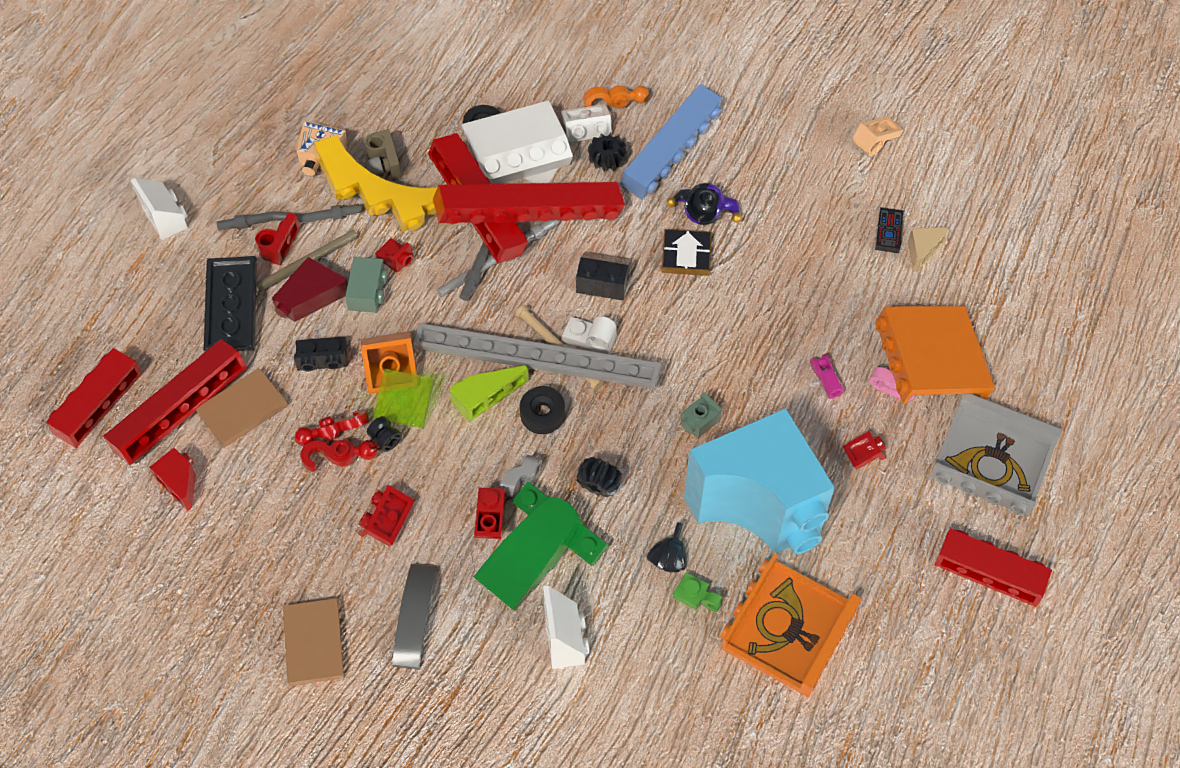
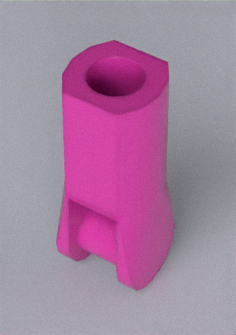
[810,354,844,399]

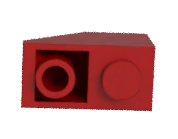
[474,487,506,539]

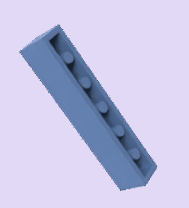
[620,84,722,200]

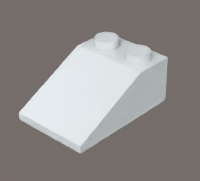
[543,586,589,669]

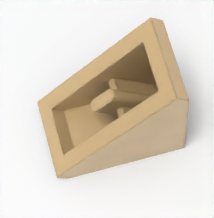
[908,227,949,272]

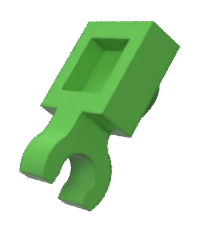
[673,572,723,613]

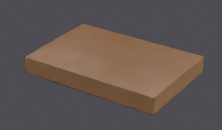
[196,368,288,448]
[283,598,344,686]

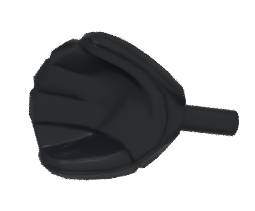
[647,522,687,573]

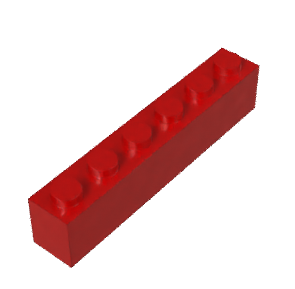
[428,133,528,264]
[103,339,247,465]

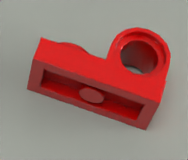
[255,212,300,266]

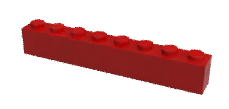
[433,182,625,224]

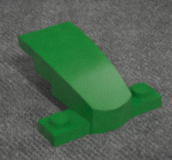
[473,481,609,611]

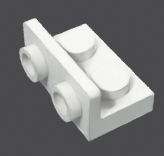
[561,104,612,142]

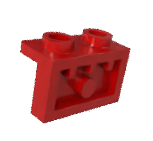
[358,485,415,547]

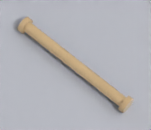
[515,305,605,391]

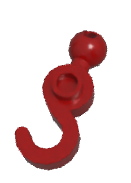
[294,410,369,447]
[300,440,378,472]

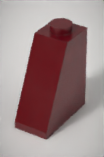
[272,257,348,322]

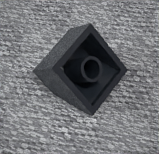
[576,251,632,301]

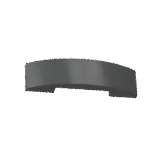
[392,564,438,670]

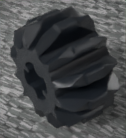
[588,132,627,172]
[576,457,622,497]

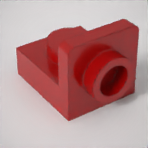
[375,238,413,273]
[842,431,887,470]

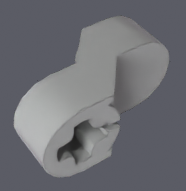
[499,454,542,499]

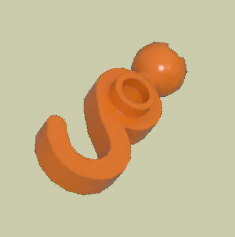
[583,86,650,108]

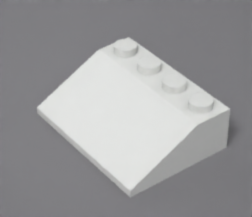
[461,100,573,184]

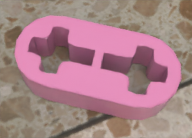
[869,367,915,401]

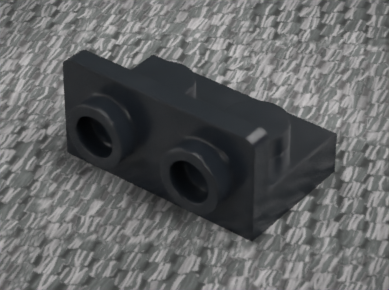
[294,336,347,372]

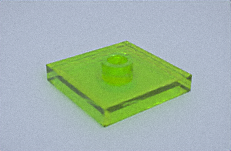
[373,369,435,429]

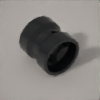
[366,416,402,452]

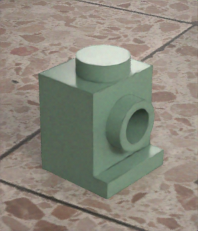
[681,392,722,439]

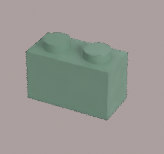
[345,257,388,313]

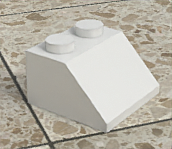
[131,178,188,240]

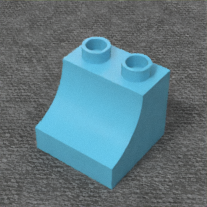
[684,408,835,555]

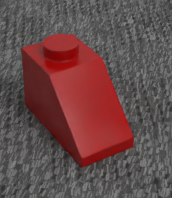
[149,448,196,511]

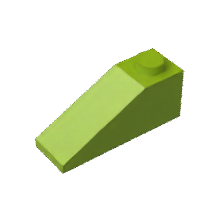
[449,365,529,422]

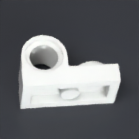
[562,316,617,354]

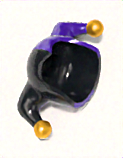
[666,182,742,225]

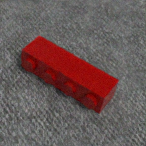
[46,348,142,448]
[934,528,1052,607]

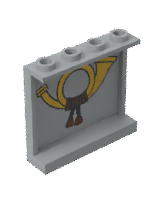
[930,394,1063,517]

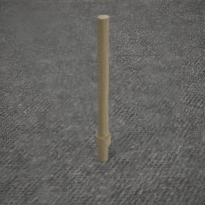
[256,230,358,297]

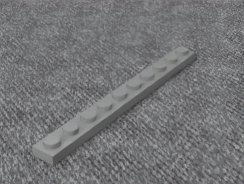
[413,323,661,390]

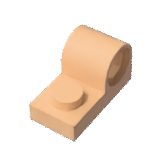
[853,116,904,156]

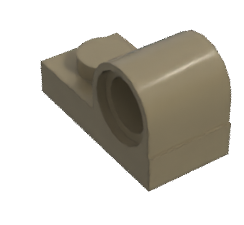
[365,129,401,180]

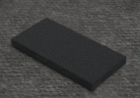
[203,256,257,352]

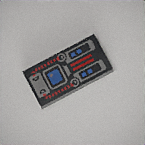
[875,207,904,253]

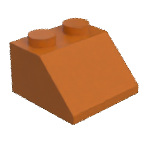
[361,332,418,394]

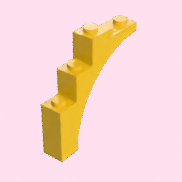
[314,135,437,232]

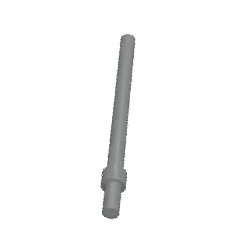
[436,220,558,298]

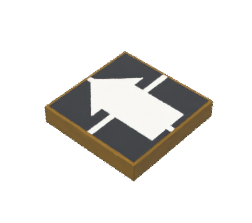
[662,229,712,276]

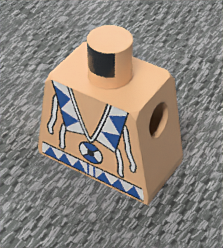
[297,121,348,176]

